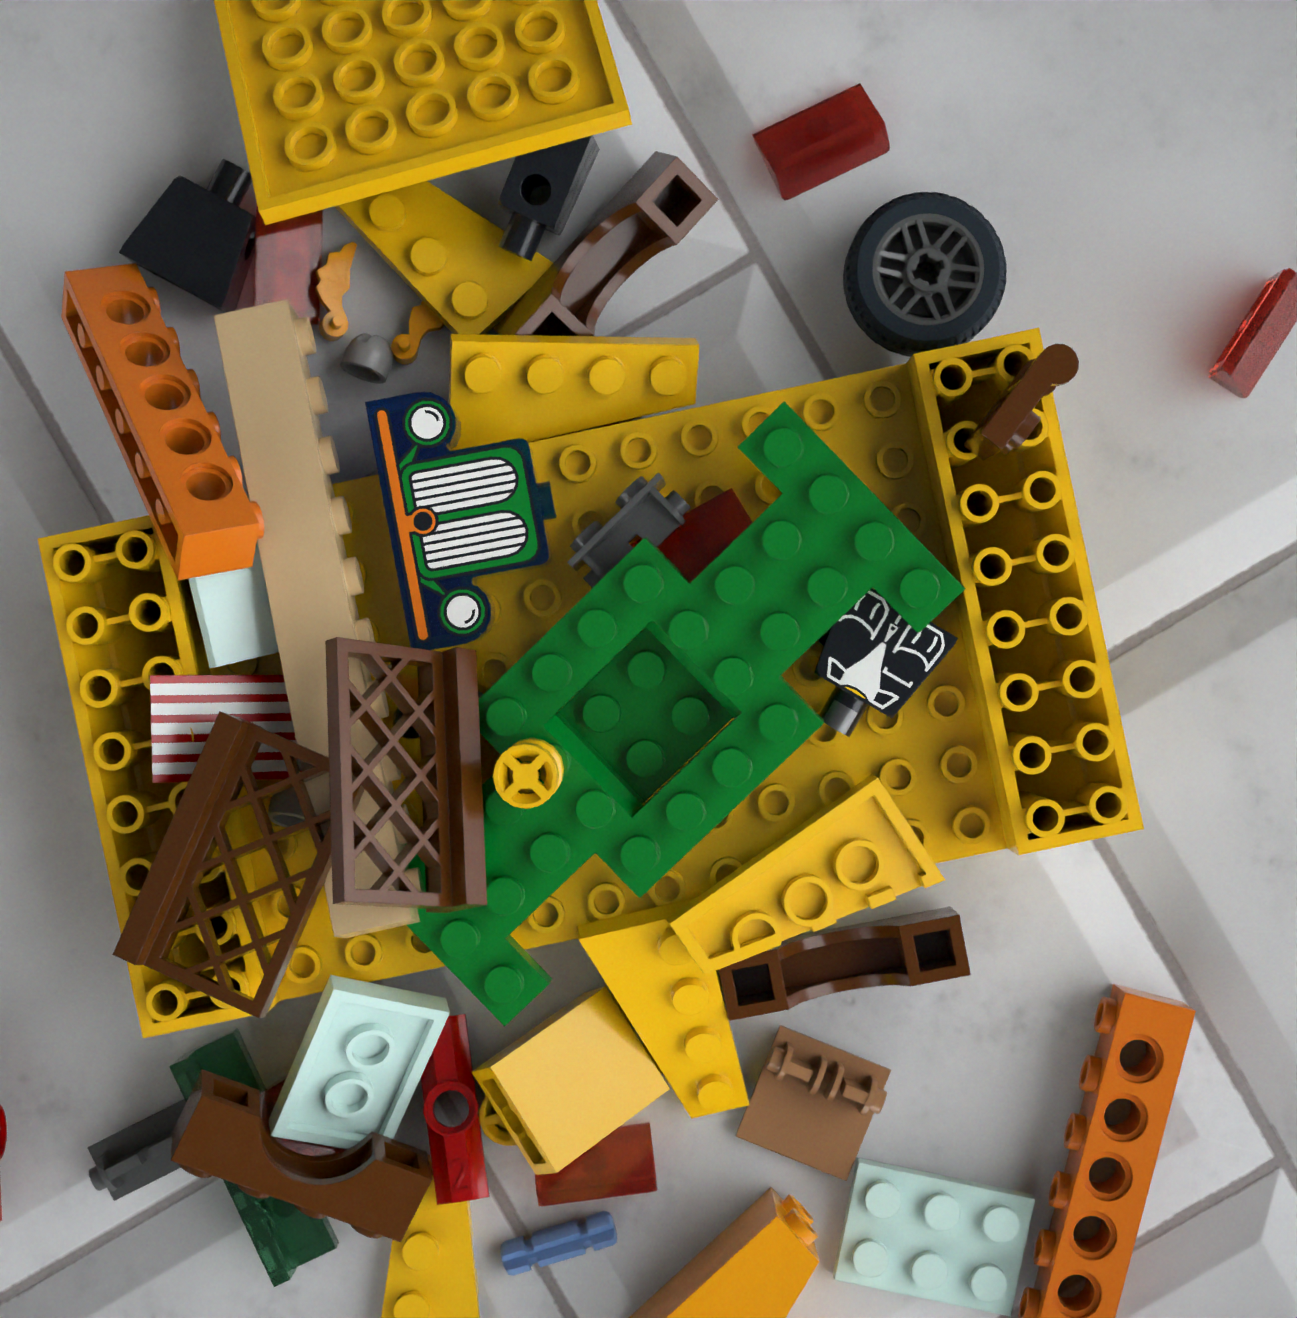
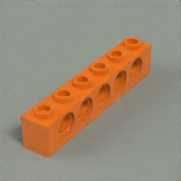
[61,263,264,580]
[1018,984,1196,1318]

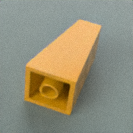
[629,1187,819,1318]

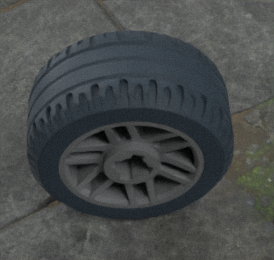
[843,192,1007,357]

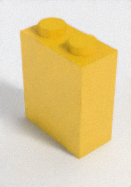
[472,986,670,1175]

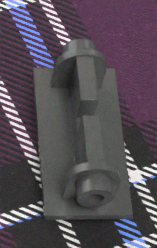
[567,472,691,588]
[87,1097,189,1201]

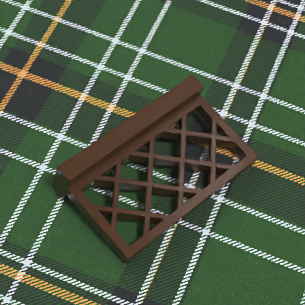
[325,637,487,913]
[112,711,365,1019]

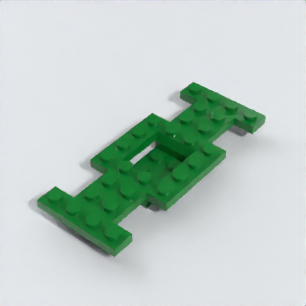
[405,401,965,1027]

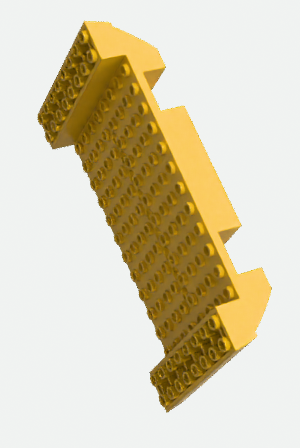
[37,328,1144,1038]

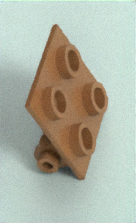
[735,1025,891,1181]

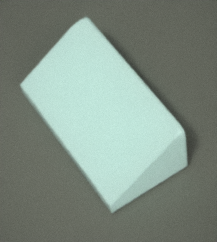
[188,542,279,668]

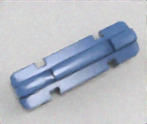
[500,1211,617,1276]

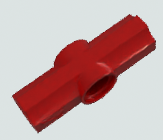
[421,1014,490,1205]

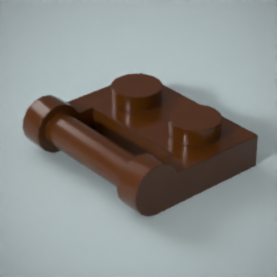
[963,344,1079,460]

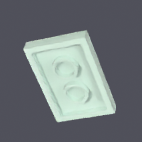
[268,975,450,1149]
[833,1157,1035,1317]

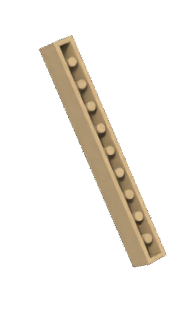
[213,299,425,938]

